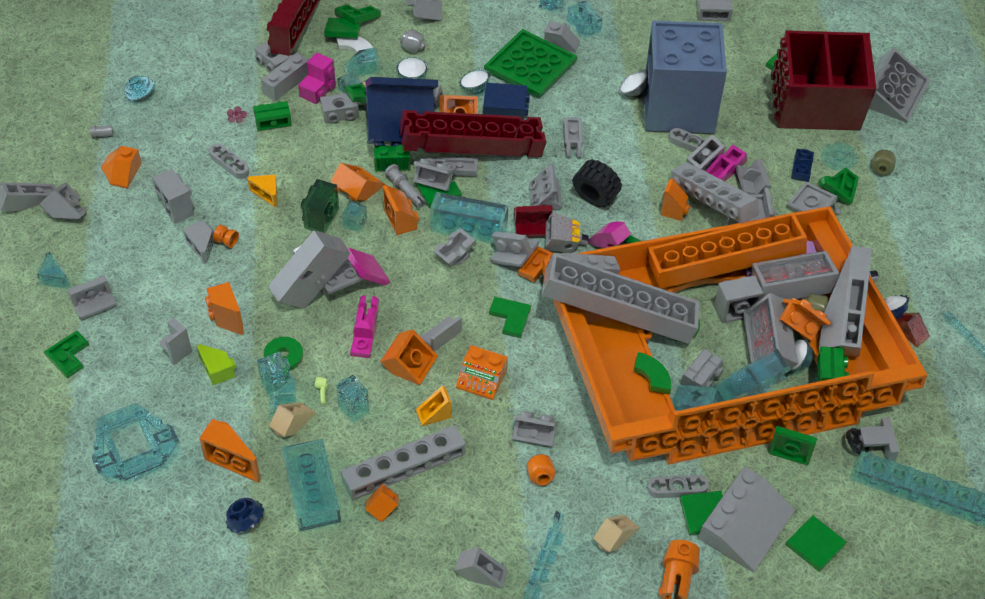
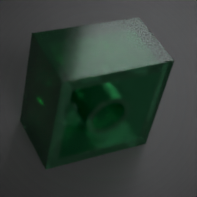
[300,179,339,233]

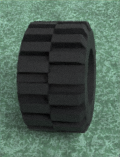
[572,159,622,208]

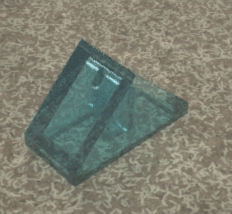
[37,252,70,289]

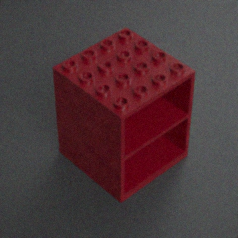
[771,30,877,131]

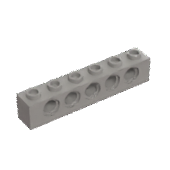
[671,162,759,224]
[341,425,466,501]

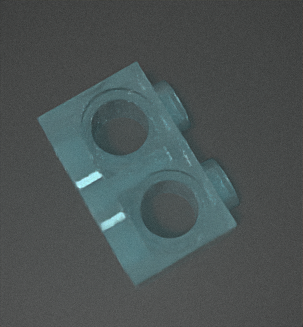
[567,1,603,38]
[257,351,292,398]
[336,375,369,423]

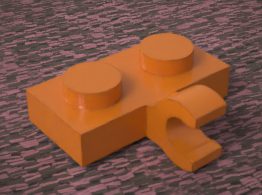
[518,246,553,282]

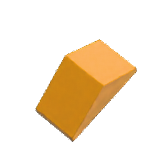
[247,175,278,207]
[416,385,452,426]

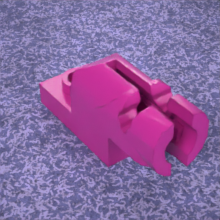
[350,295,379,358]

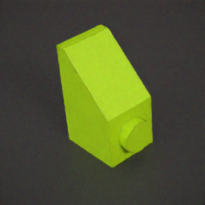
[196,344,237,385]

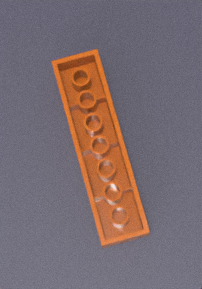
[648,212,807,289]

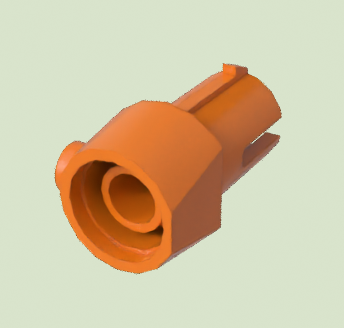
[658,540,700,599]

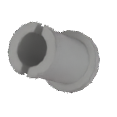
[90,125,113,139]

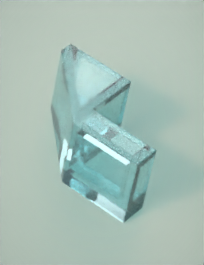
[269,378,297,421]

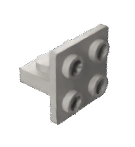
[413,157,457,191]
[529,164,562,210]
[491,231,539,267]
[320,258,363,295]
[67,275,117,320]
[512,411,558,446]

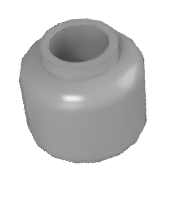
[400,29,426,54]

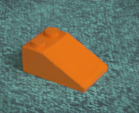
[199,419,261,483]

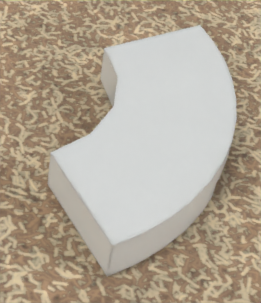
[336,36,375,58]

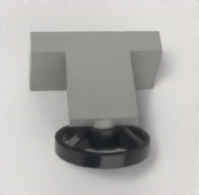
[846,417,899,463]

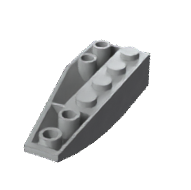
[819,246,872,357]

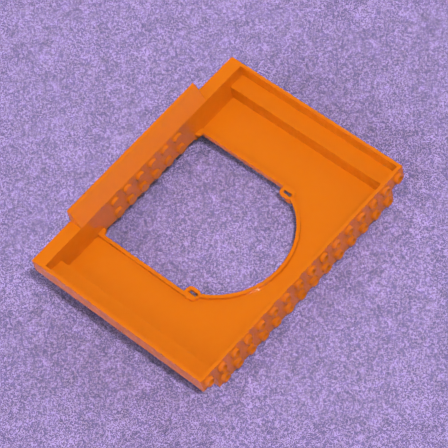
[542,206,927,465]

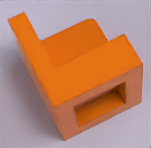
[365,483,399,522]

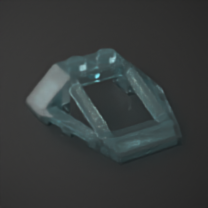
[92,403,179,481]

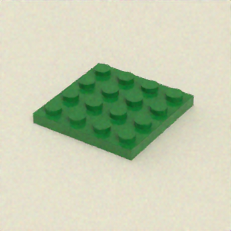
[484,29,577,98]

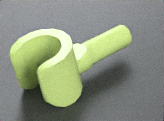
[315,377,327,405]

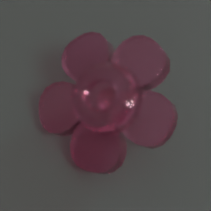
[227,106,247,124]

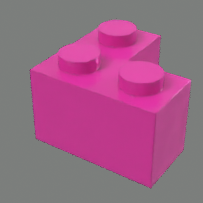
[298,52,336,104]

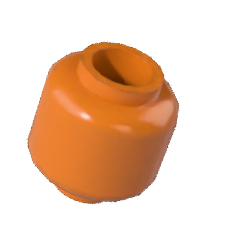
[527,454,556,485]

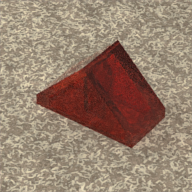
[896,313,930,347]

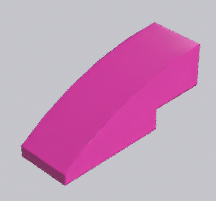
[706,144,747,181]
[588,221,631,248]

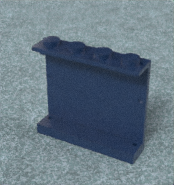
[366,77,439,147]

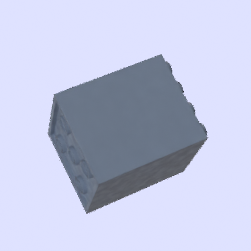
[644,21,727,133]

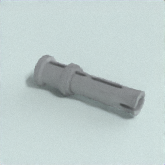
[384,164,427,209]

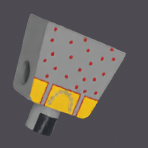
[545,212,589,253]

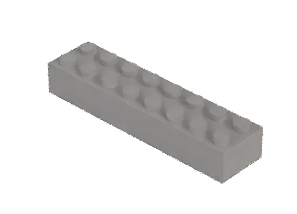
[542,253,699,344]

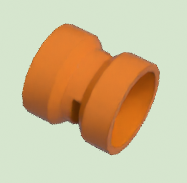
[213,224,239,248]

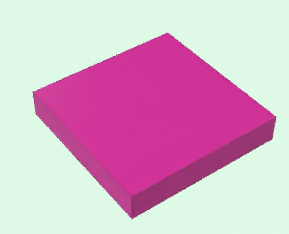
[348,247,390,285]

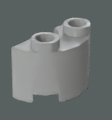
[434,228,476,267]

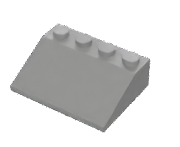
[869,47,930,123]
[698,466,795,573]

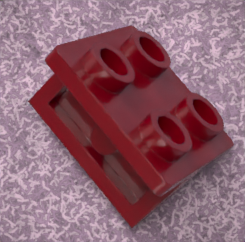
[514,205,553,237]

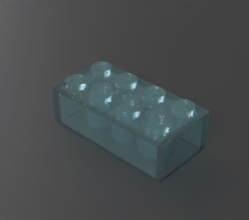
[430,192,508,244]
[712,349,791,402]
[282,439,341,532]

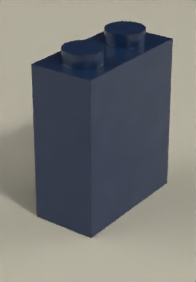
[483,82,530,120]

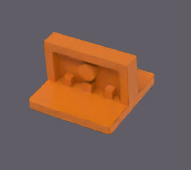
[779,298,831,341]

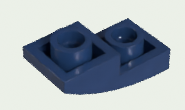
[791,149,814,182]

